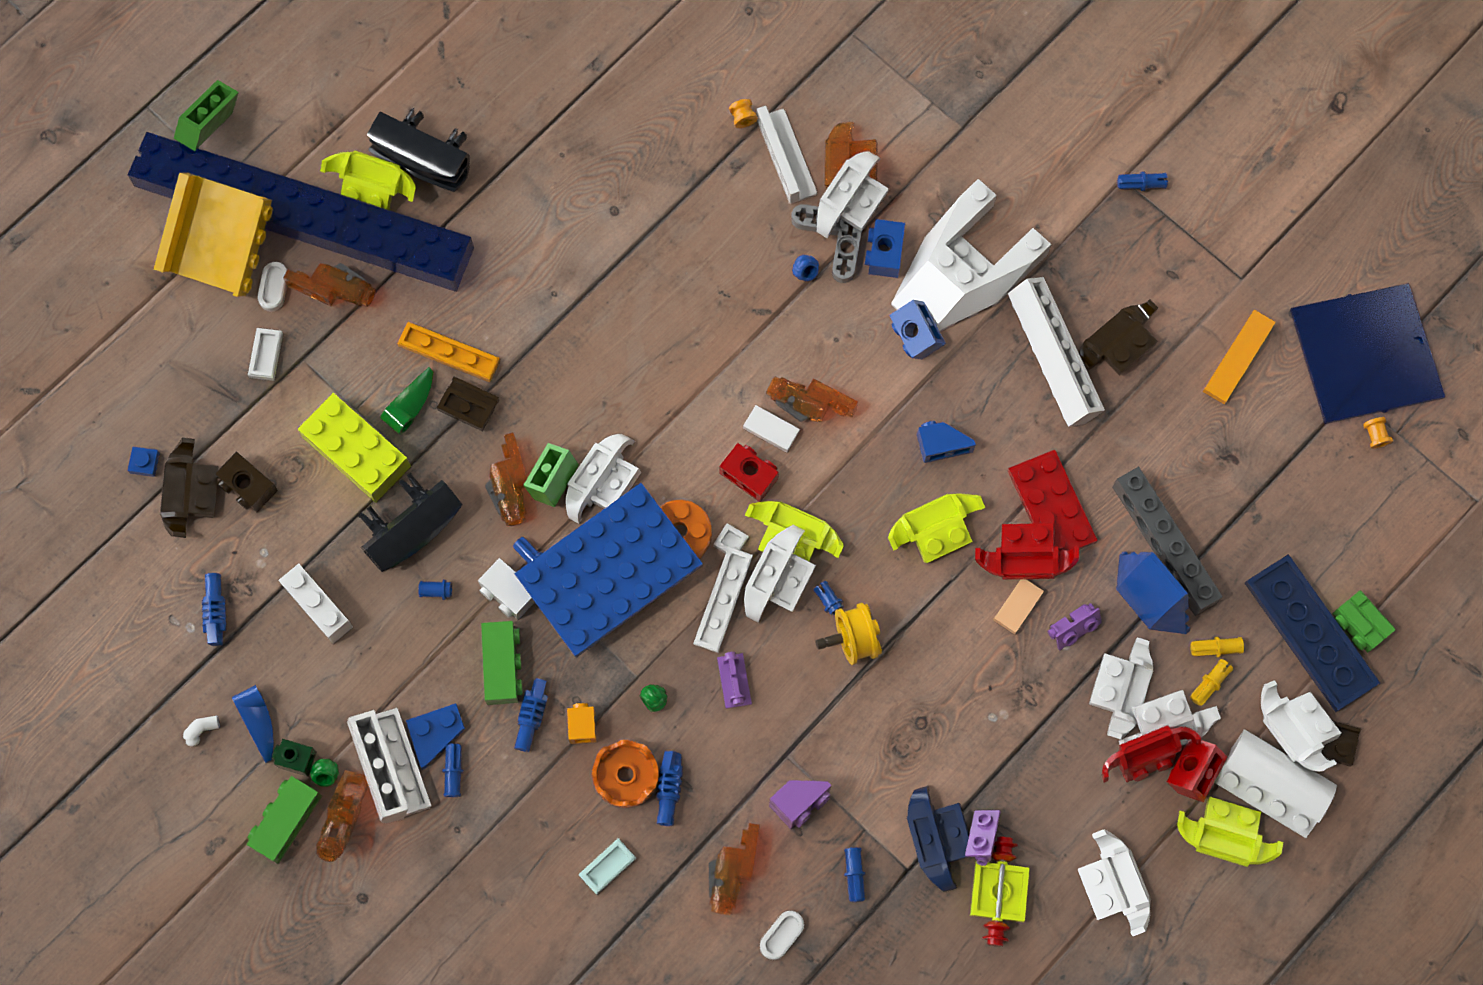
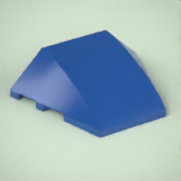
[1116,551,1190,634]

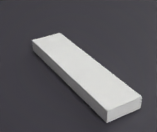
[693,547,753,653]

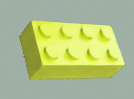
[298,393,411,503]

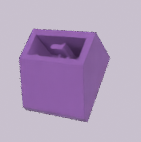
[769,780,831,829]

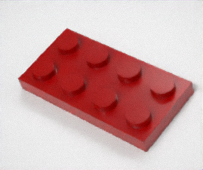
[1007,449,1098,551]

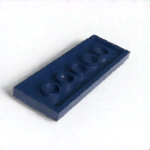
[1245,554,1380,712]

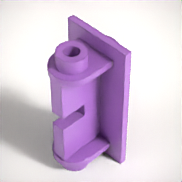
[1047,603,1102,651]
[717,652,752,708]
[965,810,1000,866]

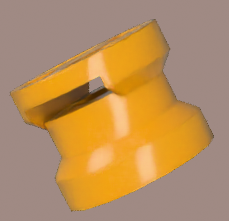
[729,99,758,128]

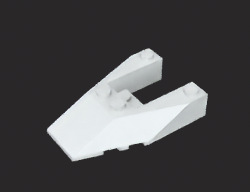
[891,179,1051,332]

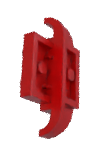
[975,523,1079,580]
[1102,725,1201,783]

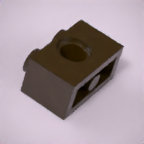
[215,451,278,513]

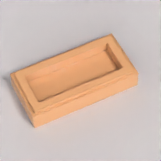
[994,579,1044,634]

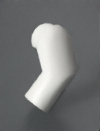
[183,716,220,746]

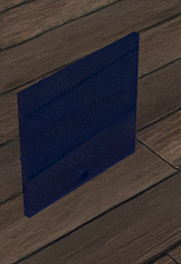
[1290,283,1445,424]

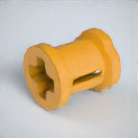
[1363,417,1393,449]

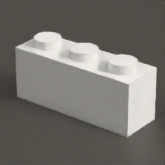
[279,564,353,644]

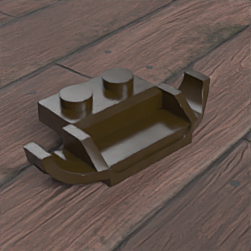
[1079,299,1158,376]
[160,437,219,538]

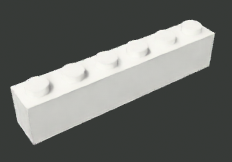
[1008,277,1105,427]

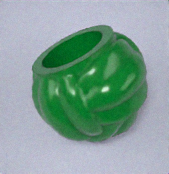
[639,684,668,712]
[310,759,339,787]

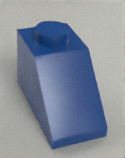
[917,421,976,463]

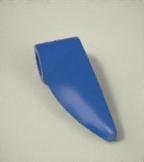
[232,685,274,763]

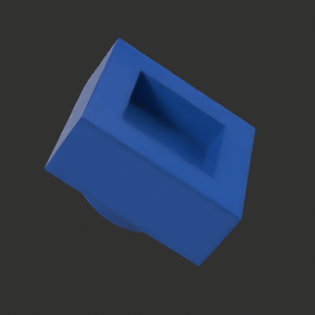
[127,447,160,477]

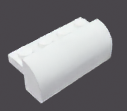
[347,708,431,823]
[1214,729,1337,838]

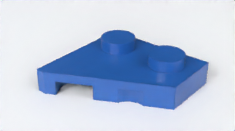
[406,703,465,769]

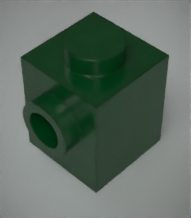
[272,739,317,777]

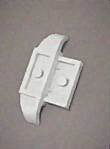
[817,151,889,238]
[566,434,641,524]
[744,525,816,623]
[1089,637,1153,739]
[1261,680,1341,771]
[1119,690,1221,746]
[1078,829,1151,936]

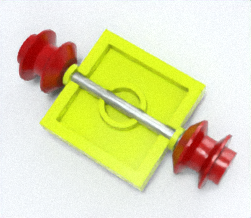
[970,837,1029,947]

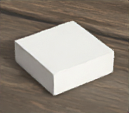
[713,523,749,554]

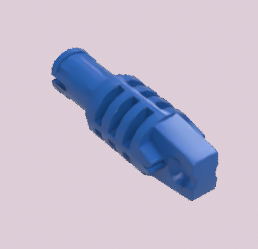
[202,573,226,646]
[514,678,548,752]
[656,751,683,826]

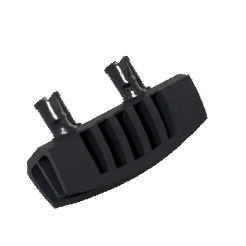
[367,108,470,192]
[358,472,463,572]

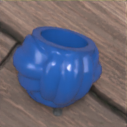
[792,255,819,281]

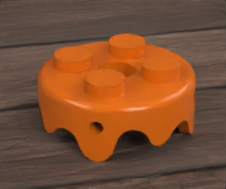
[659,500,712,559]
[592,740,659,808]

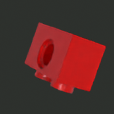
[719,443,779,502]
[1166,740,1228,802]

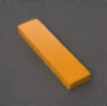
[1203,310,1276,404]
[397,322,500,382]

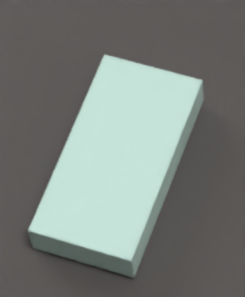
[578,838,636,895]

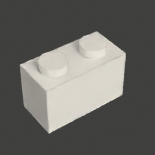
[478,558,535,620]

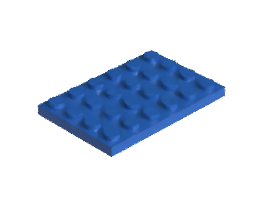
[514,483,703,658]

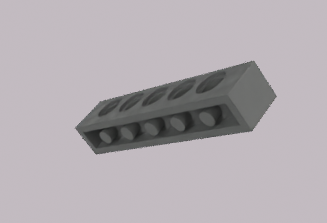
[1112,466,1223,616]

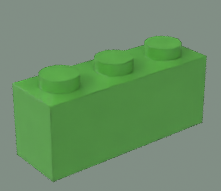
[173,80,239,151]
[481,621,523,705]
[247,776,322,864]

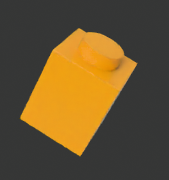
[567,703,597,744]

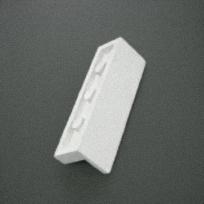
[756,106,817,204]

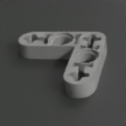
[791,204,862,283]

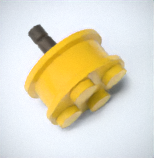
[815,603,882,665]

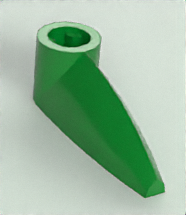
[380,367,434,435]

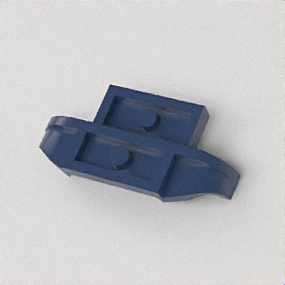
[906,786,969,892]

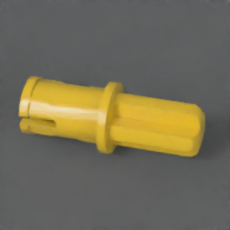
[1190,637,1244,657]
[1190,659,1233,706]

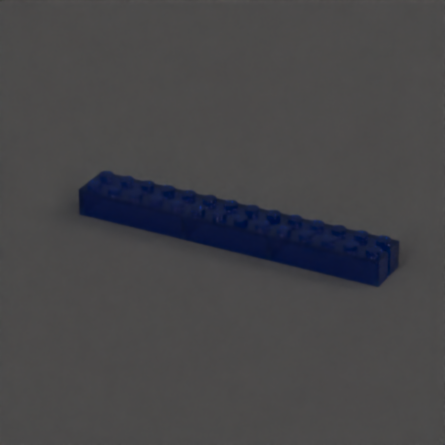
[127,132,474,292]

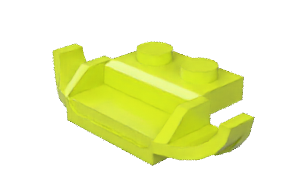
[320,150,416,217]
[888,493,985,563]
[745,501,844,561]
[1177,797,1283,867]

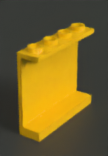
[154,173,273,297]

